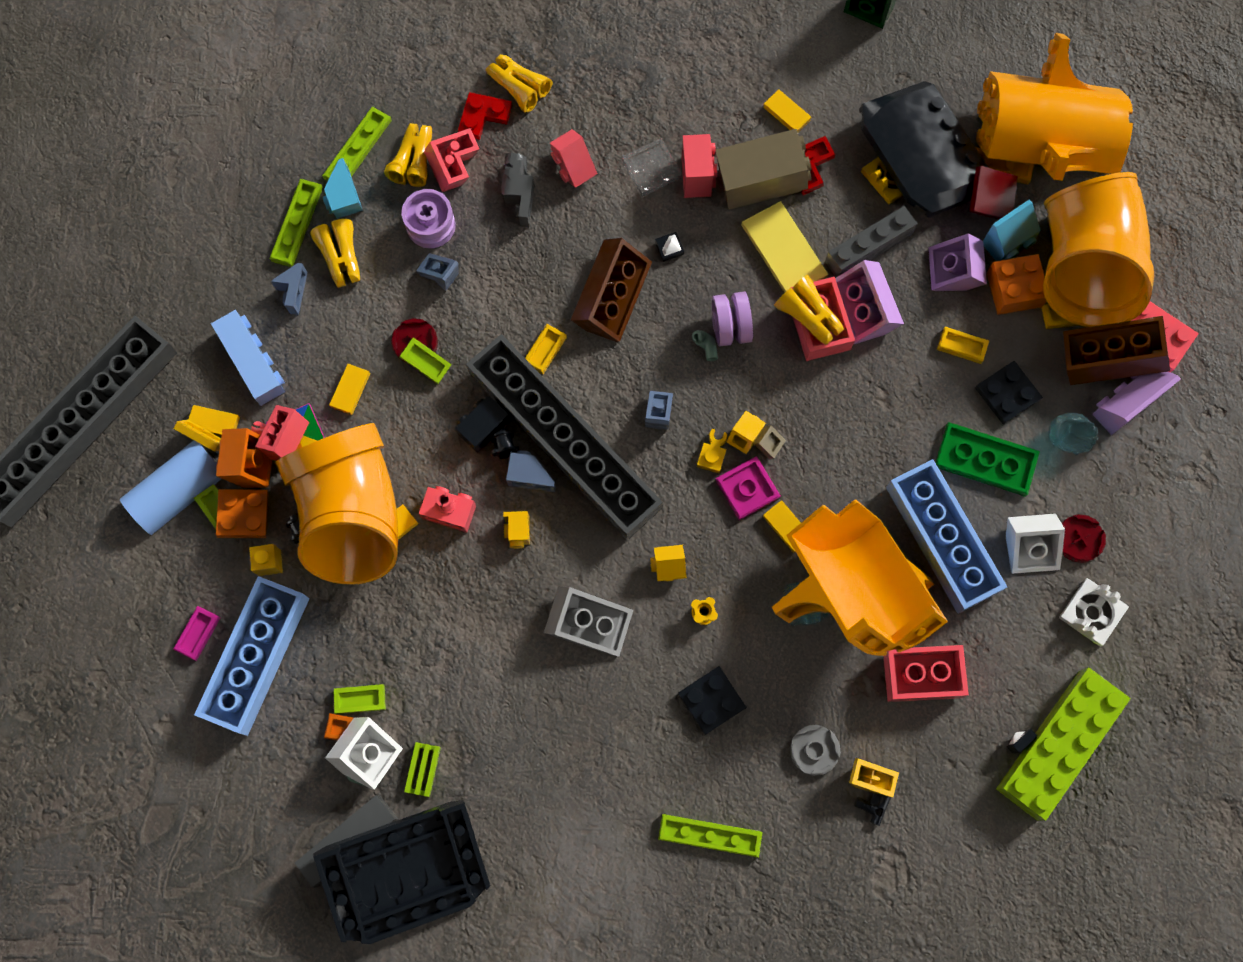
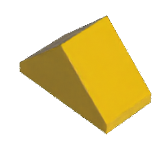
[849,758,899,797]

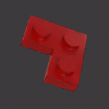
[458,92,513,140]
[801,136,835,195]

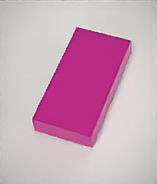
[173,606,221,661]

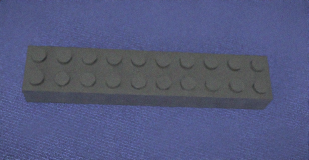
[0,316,177,527]
[466,334,663,540]

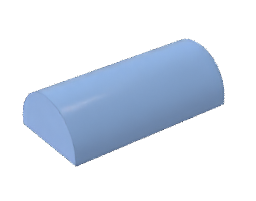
[120,440,222,535]

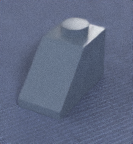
[506,451,556,492]

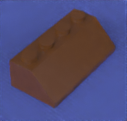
[571,238,652,342]
[1063,316,1170,385]

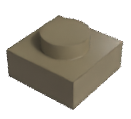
[753,425,786,459]

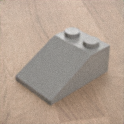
[544,586,633,657]

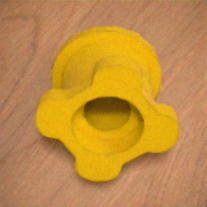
[691,597,718,625]

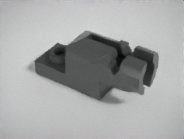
[501,153,535,227]

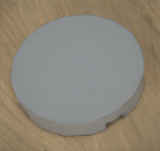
[790,725,841,776]

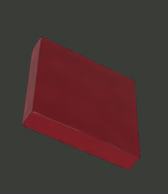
[970,166,1018,220]

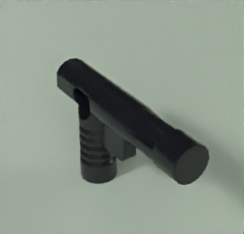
[854,779,898,826]

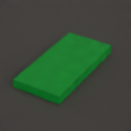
[935,422,1040,497]

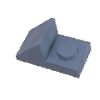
[416,253,459,291]
[271,263,308,315]
[645,391,673,430]

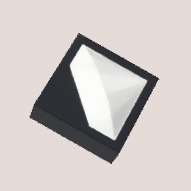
[655,232,684,262]
[1006,729,1037,754]

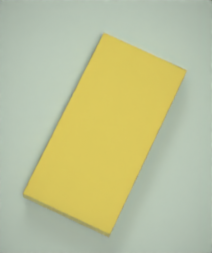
[741,201,828,293]

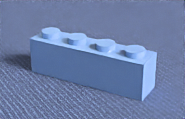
[211,310,285,406]

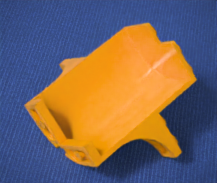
[976,33,1133,181]
[772,500,948,656]

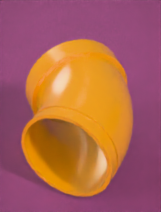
[1043,172,1154,327]
[276,423,398,584]

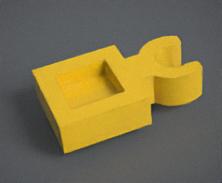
[697,429,727,473]

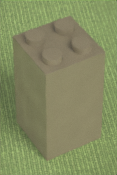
[716,129,811,210]

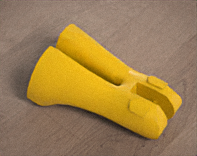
[486,54,553,113]
[384,123,432,187]
[310,219,360,288]
[774,275,844,345]

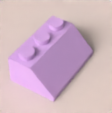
[835,260,904,344]
[1092,372,1181,435]

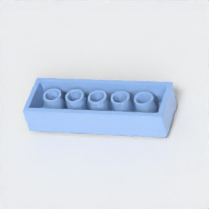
[886,459,1007,614]
[194,576,310,736]

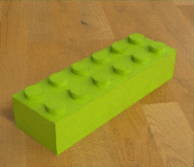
[996,667,1131,821]

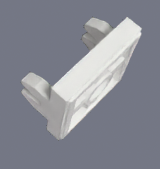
[1059,578,1129,647]

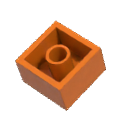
[987,254,1047,315]
[216,428,272,488]

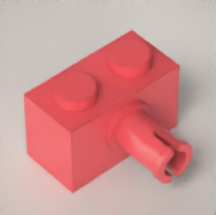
[550,129,598,188]
[251,405,309,461]
[419,486,476,532]

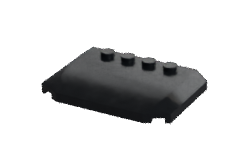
[859,81,989,218]
[313,800,490,944]

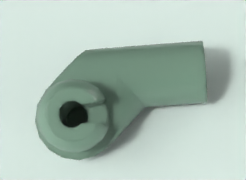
[692,330,718,361]

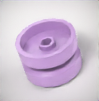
[401,189,456,248]
[711,291,753,347]

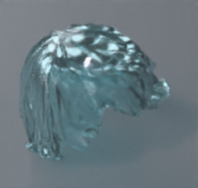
[1048,413,1099,455]

